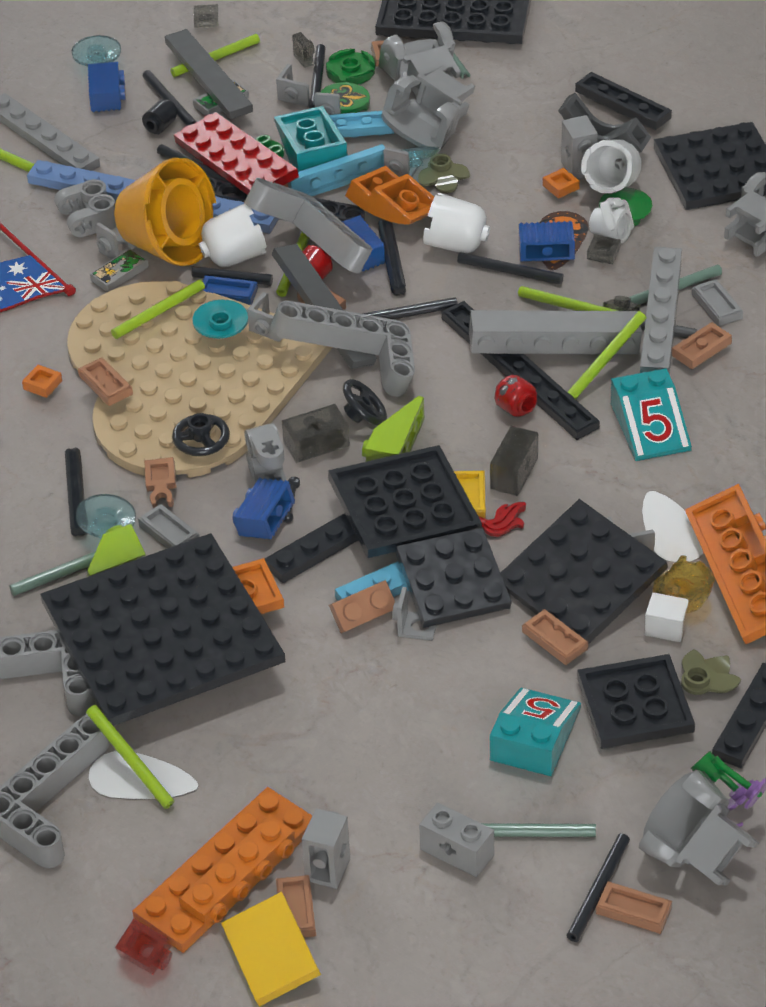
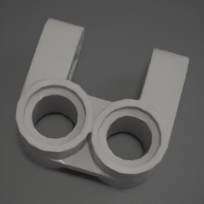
[54,179,116,237]
[244,423,286,481]

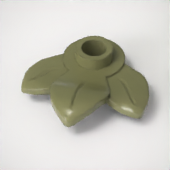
[418,153,470,194]
[681,649,741,695]

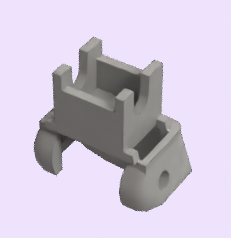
[379,22,461,98]
[381,65,475,152]
[724,172,766,257]
[639,770,759,886]

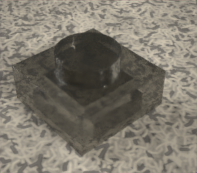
[194,4,219,28]
[292,32,315,68]
[587,235,621,264]
[603,296,641,311]

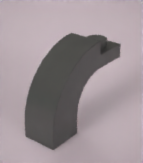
[558,93,651,153]

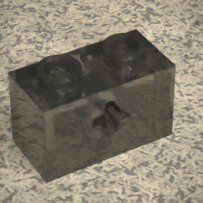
[282,404,350,463]
[490,425,538,496]

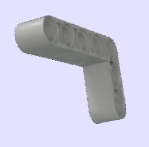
[244,178,373,274]
[270,301,415,397]
[0,630,96,716]
[0,714,109,868]

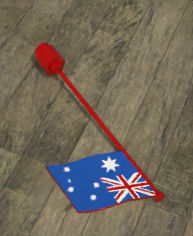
[0,223,76,312]

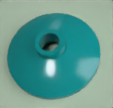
[192,299,248,339]

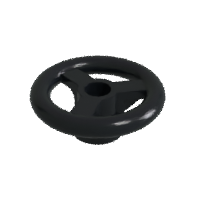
[343,379,387,426]
[172,413,230,456]

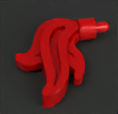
[479,502,526,537]

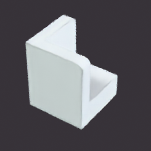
[645,592,689,642]

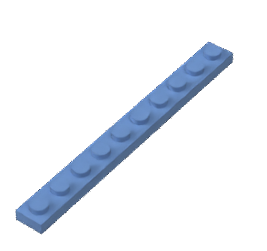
[27,160,279,234]

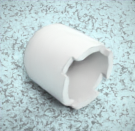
[581,140,641,193]
[423,193,490,254]
[199,203,267,268]

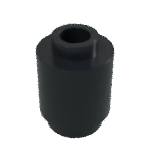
[142,99,178,134]

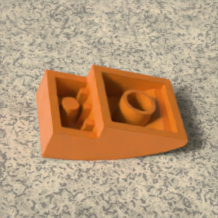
[345,166,434,225]

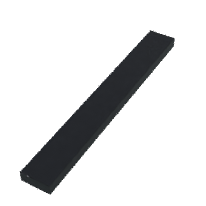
[441,301,600,440]

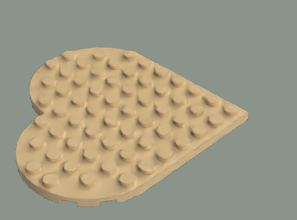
[67,281,333,478]

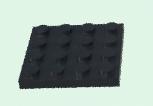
[654,122,766,210]
[328,445,482,558]
[500,499,668,644]

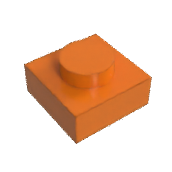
[543,168,580,199]
[22,364,62,398]

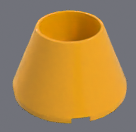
[114,158,216,266]

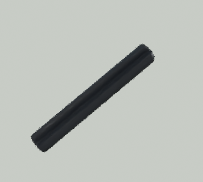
[378,219,406,295]
[65,447,87,537]

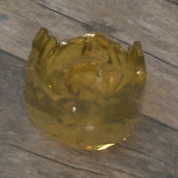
[653,555,715,614]

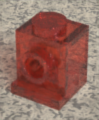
[115,919,173,975]

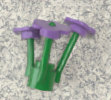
[690,751,766,827]

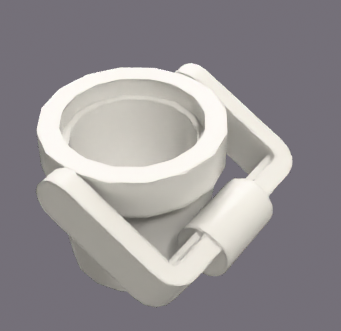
[589,198,634,244]

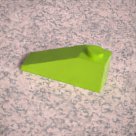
[362,396,425,462]

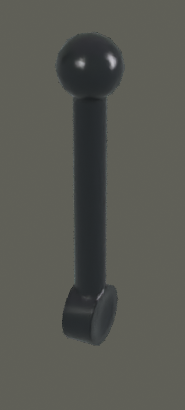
[283,477,300,523]

